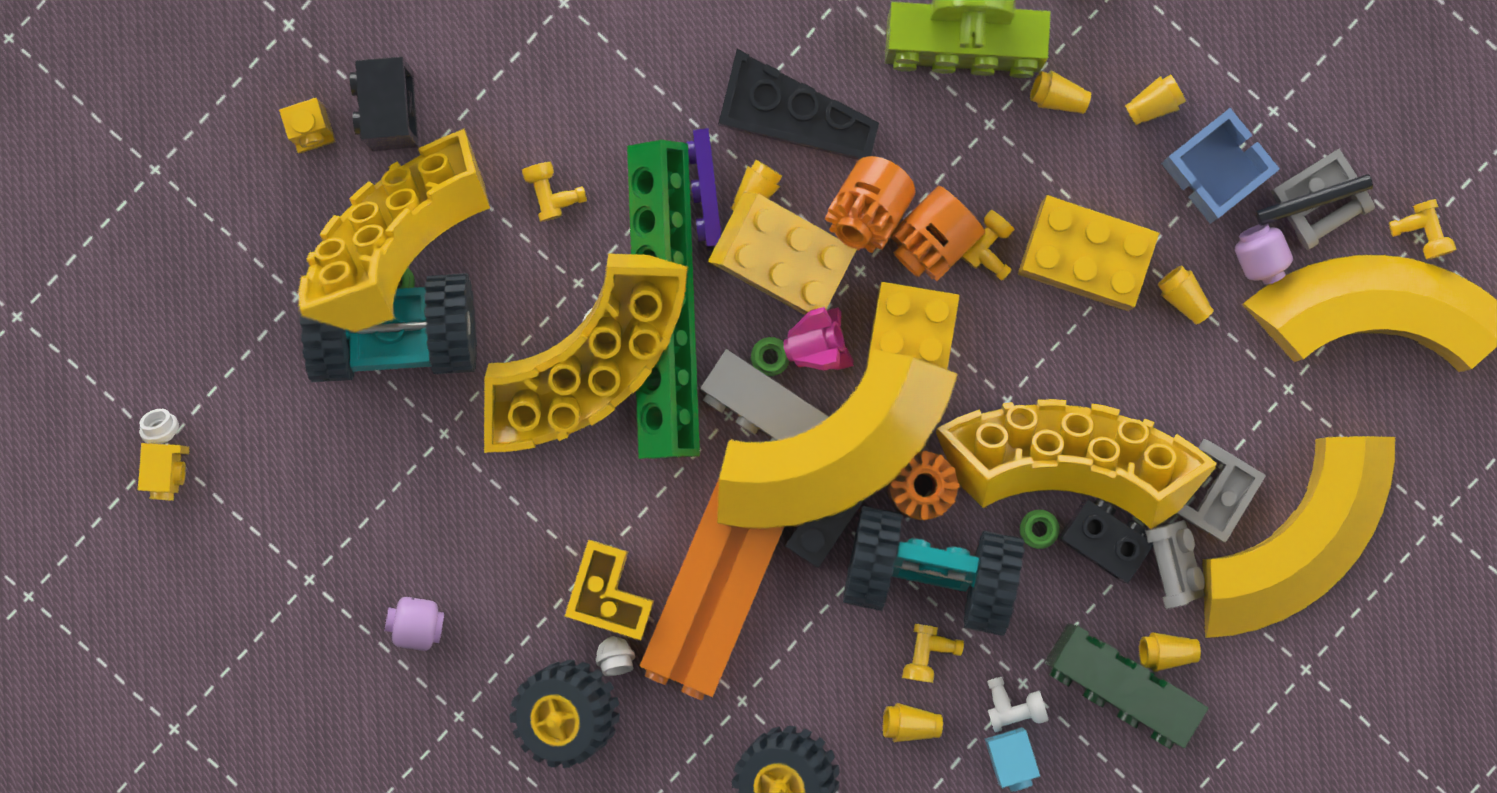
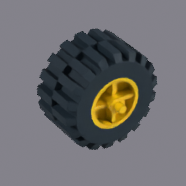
[510,660,620,768]
[732,726,840,793]

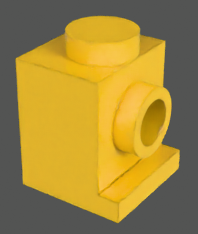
[279,98,336,154]
[138,443,189,501]

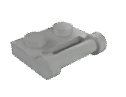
[1270,149,1375,250]
[1176,439,1266,543]
[1145,520,1205,609]

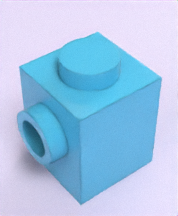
[984,727,1040,792]

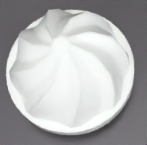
[596,636,635,676]

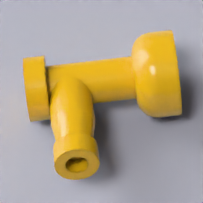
[521,162,587,222]
[1389,199,1457,260]
[961,210,1015,281]
[902,624,964,683]

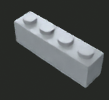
[700,349,829,442]

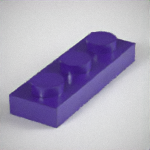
[686,128,721,251]

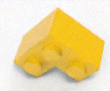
[565,540,654,640]

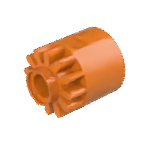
[825,156,916,253]
[891,185,985,282]
[887,451,959,520]

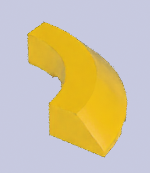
[299,129,490,332]
[484,254,687,453]
[1242,255,1497,372]
[717,349,958,529]
[936,399,1217,529]
[1202,436,1395,638]

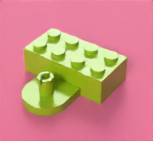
[885,0,1051,78]

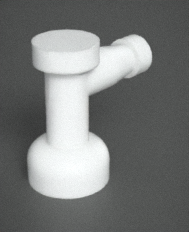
[987,677,1049,733]

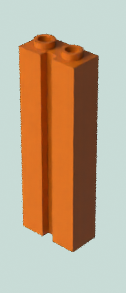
[639,476,784,700]

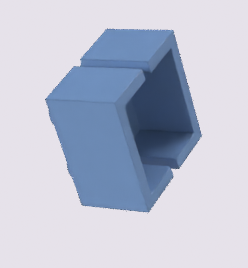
[1161,108,1280,224]

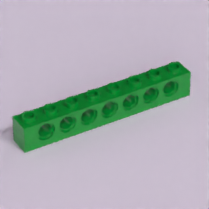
[627,140,700,459]

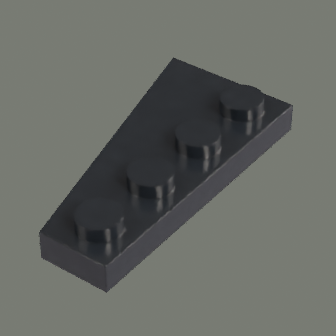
[718,48,879,160]

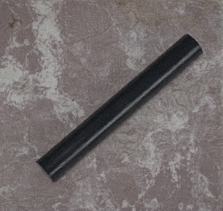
[1256,174,1373,226]

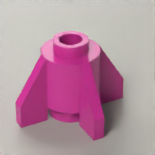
[784,307,854,370]

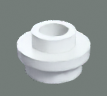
[139,409,179,444]

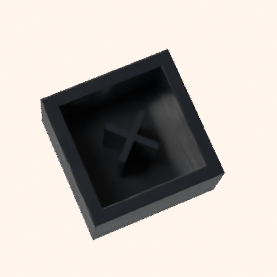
[350,56,419,151]

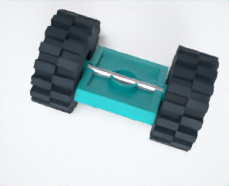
[300,273,477,383]
[843,506,1024,636]

